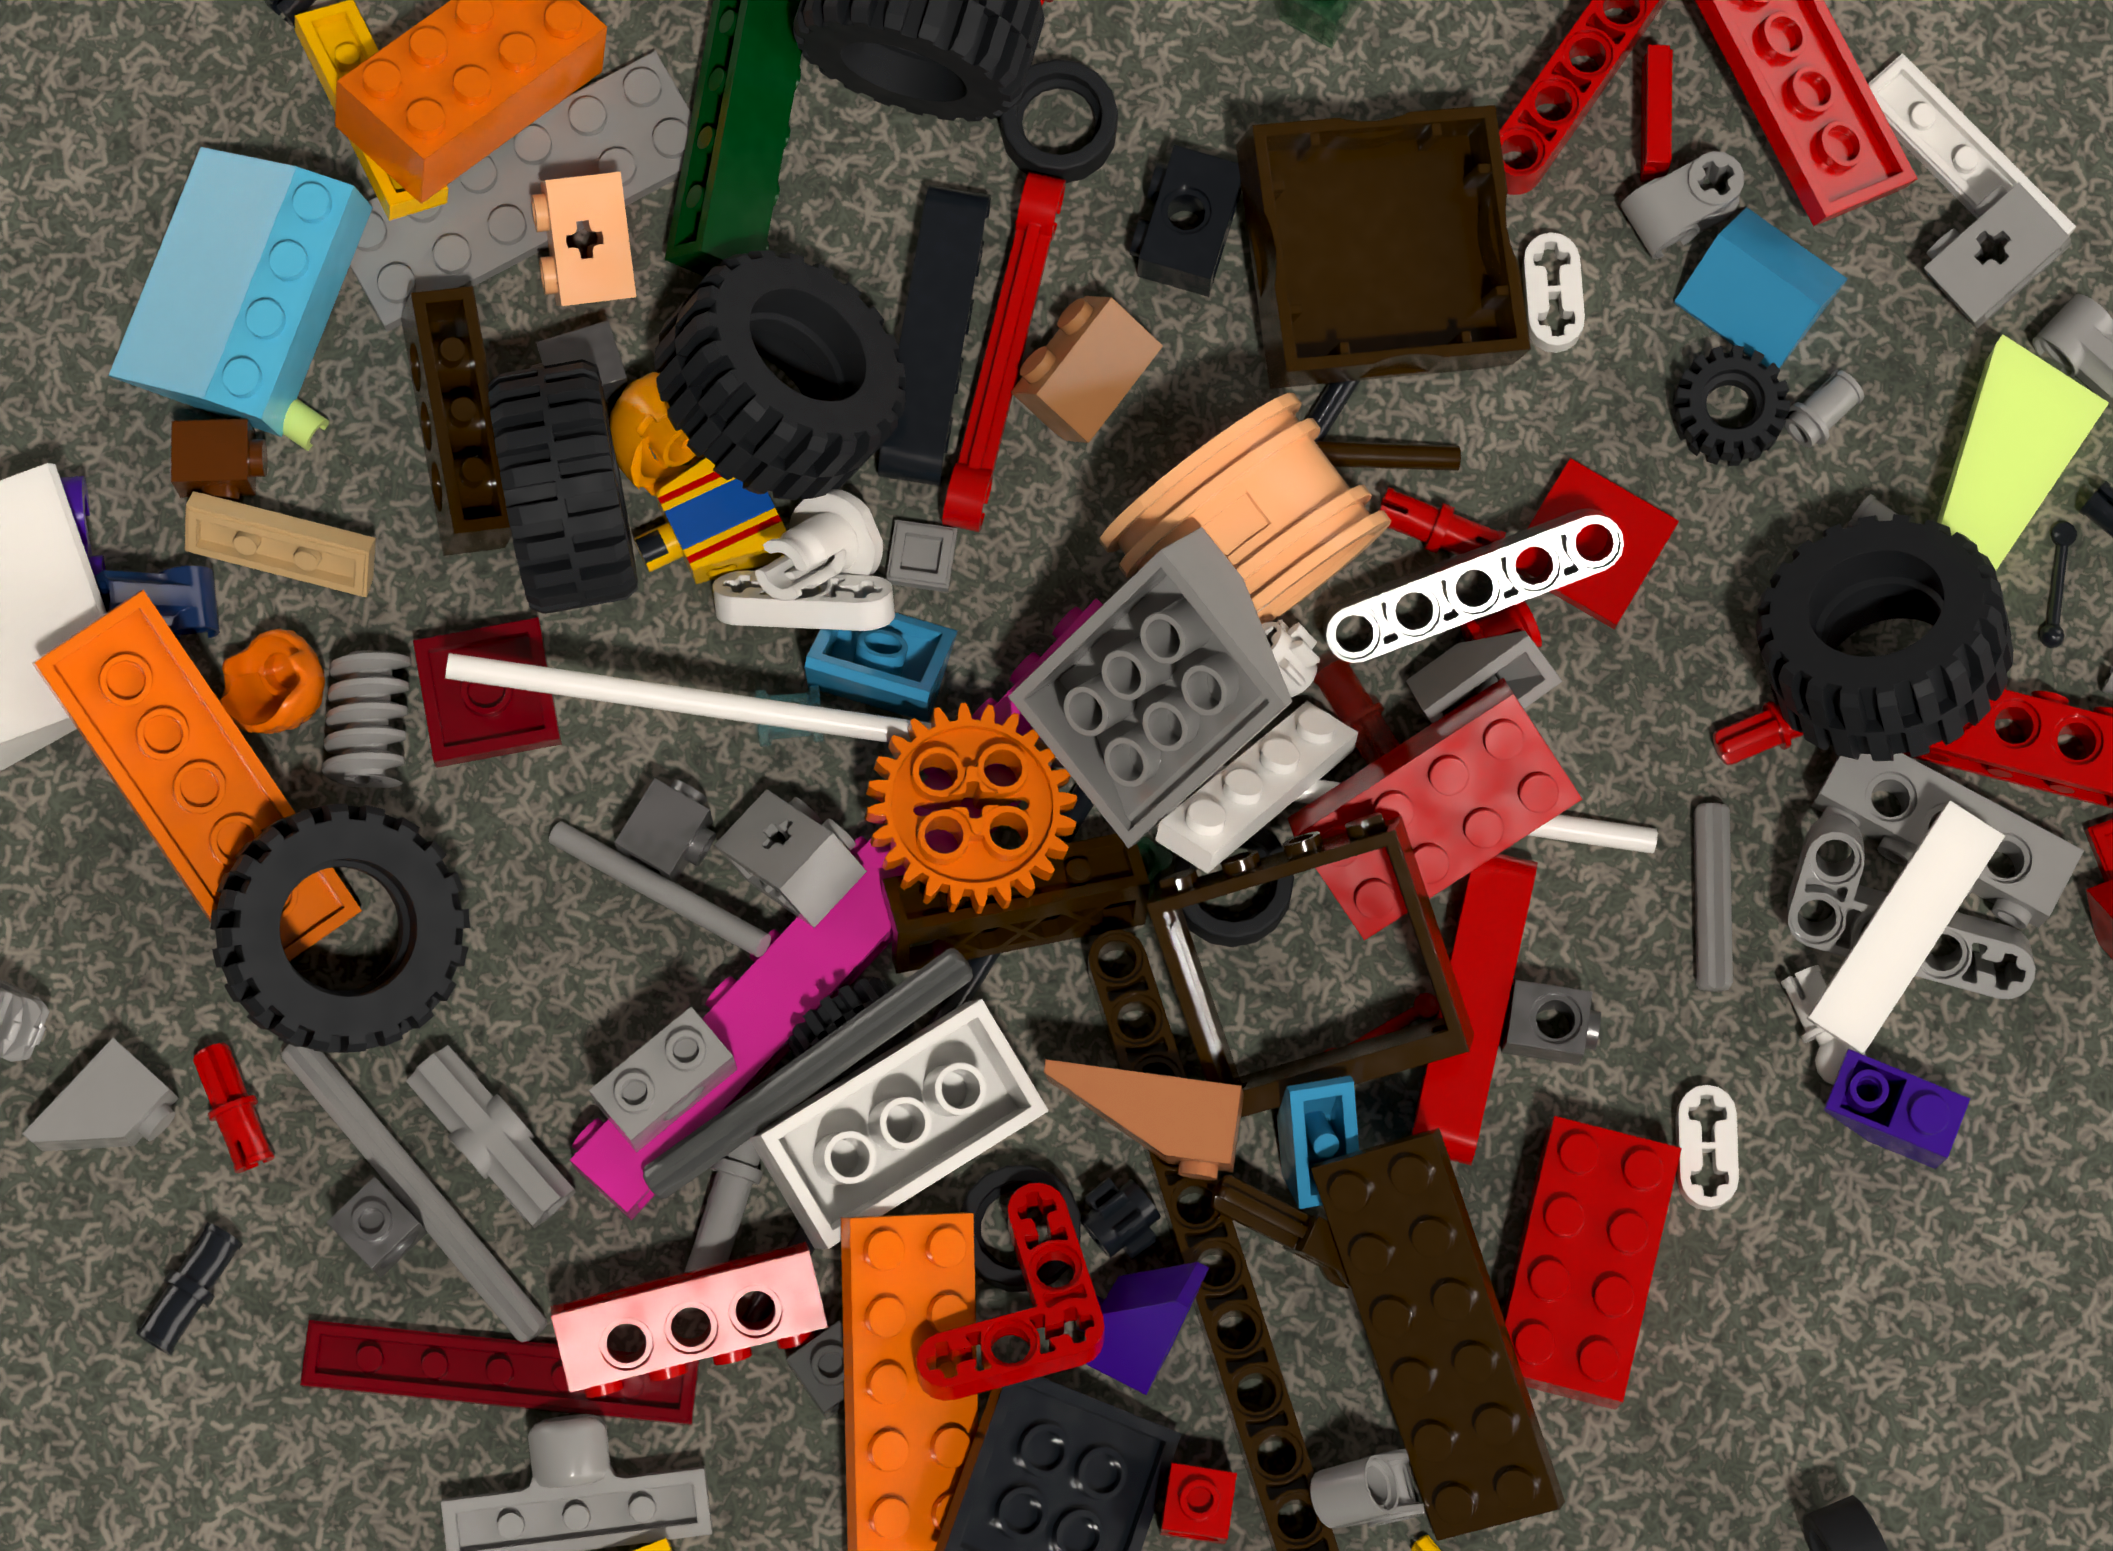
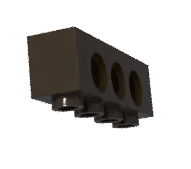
[401,286,512,556]

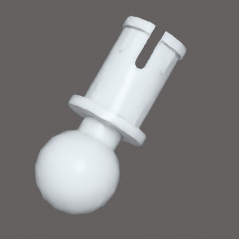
[1781,965,1866,1085]

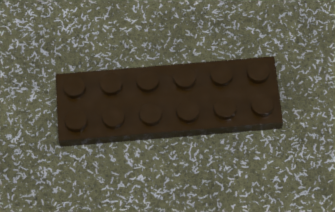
[1311,1128,1565,1541]

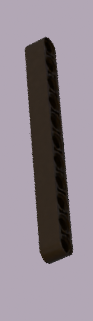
[1088,930,1339,1551]

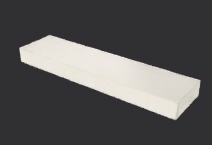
[1868,53,2076,246]
[1806,800,2005,1054]

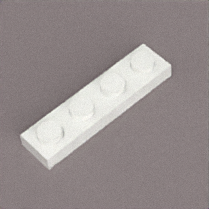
[1155,701,1358,874]

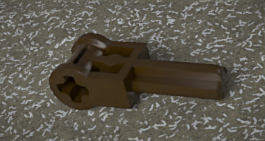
[1210,1175,1351,1288]

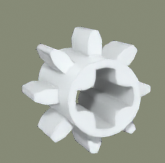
[1262,619,1320,697]

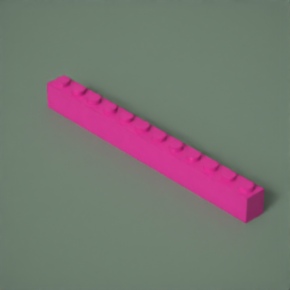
[570,598,1103,1221]

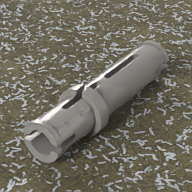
[684,1140,763,1273]

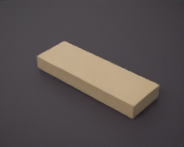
[185,491,376,597]

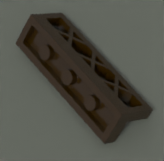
[882,834,1150,974]

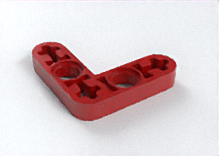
[916,1183,1105,1401]

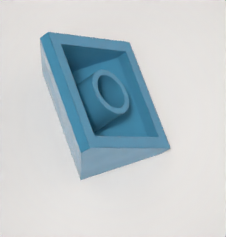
[1674,207,1848,369]
[804,613,958,723]

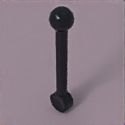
[2039,522,2077,648]

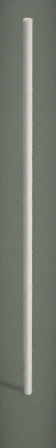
[445,653,1658,854]

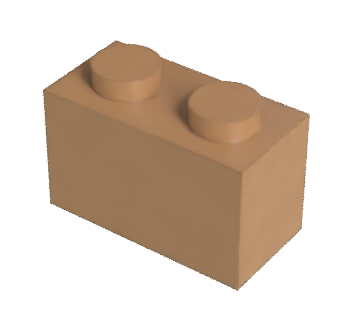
[1011,296,1163,443]

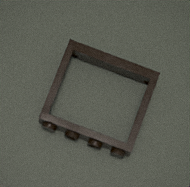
[1147,813,1474,1118]

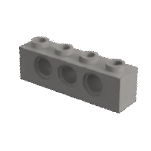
[1812,753,2084,929]

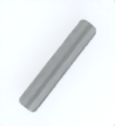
[1693,803,1733,992]

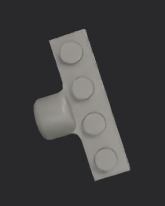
[441,1414,713,1551]

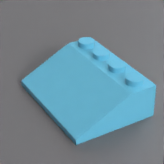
[109,147,373,437]

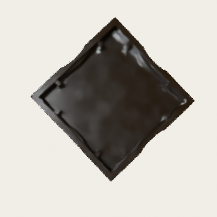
[1236,105,1531,389]

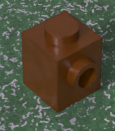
[171,419,268,503]

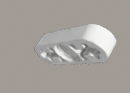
[713,570,895,631]

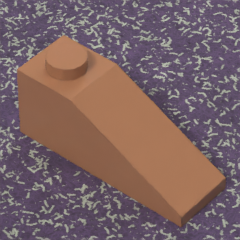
[1044,1059,1244,1180]

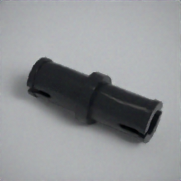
[135,1222,243,1355]

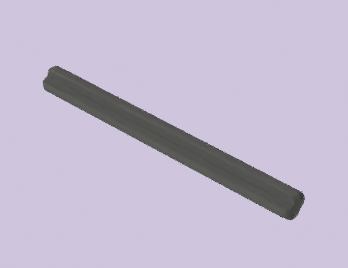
[643,948,973,1199]

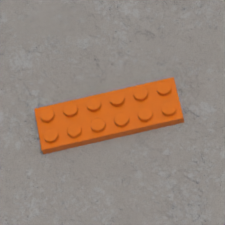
[32,590,362,961]
[841,1212,978,1551]

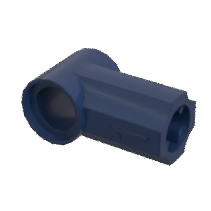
[94,566,220,642]

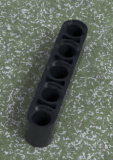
[878,185,991,487]

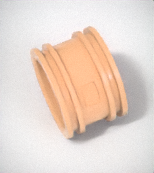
[1100,393,1391,624]

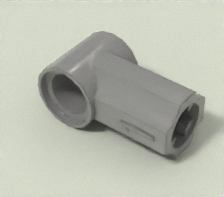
[2032,294,2113,408]

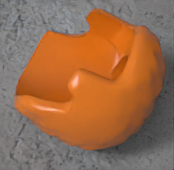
[219,628,325,734]

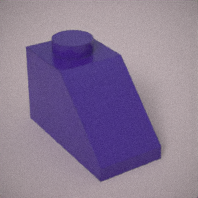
[1077,1262,1209,1395]

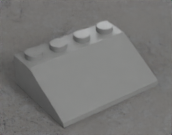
[1008,527,1292,848]

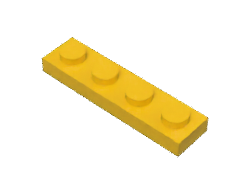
[295,0,448,221]

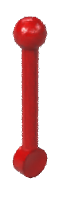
[1324,993,1439,1052]

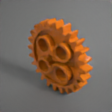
[865,703,1077,914]

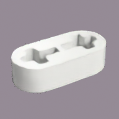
[1522,232,1585,353]
[1675,1085,1739,1210]

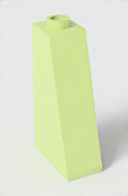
[1937,334,2109,571]

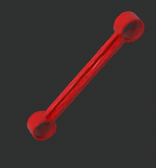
[942,172,1066,533]

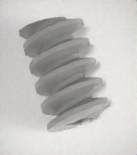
[322,650,412,788]

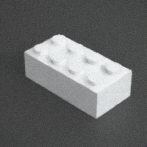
[749,999,1049,1249]

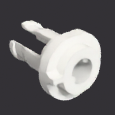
[755,489,883,601]

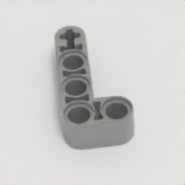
[1787,815,2036,1000]

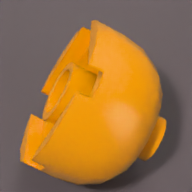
[609,372,704,496]

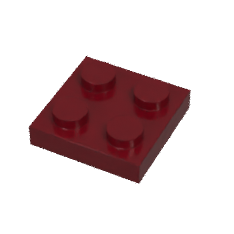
[413,617,562,768]

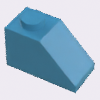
[1277,1076,1359,1209]

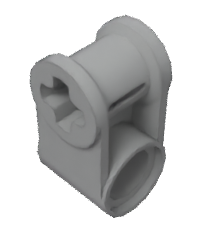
[1620,151,1744,259]
[1310,1449,1426,1529]

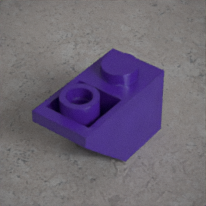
[1823,1049,1970,1169]

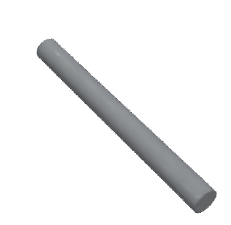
[549,821,771,958]

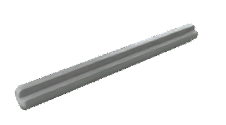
[281,1044,548,1343]

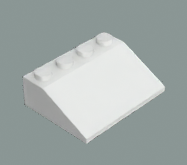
[0,463,107,771]

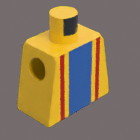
[633,458,786,584]

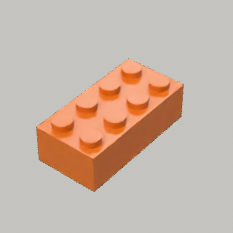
[335,0,607,204]

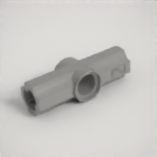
[406,1045,576,1229]

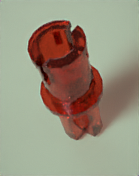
[1313,659,1400,765]

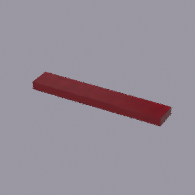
[300,1320,700,1426]

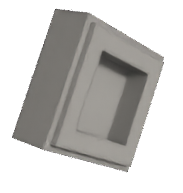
[886,520,958,593]

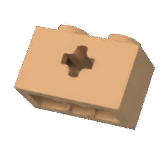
[531,171,636,306]

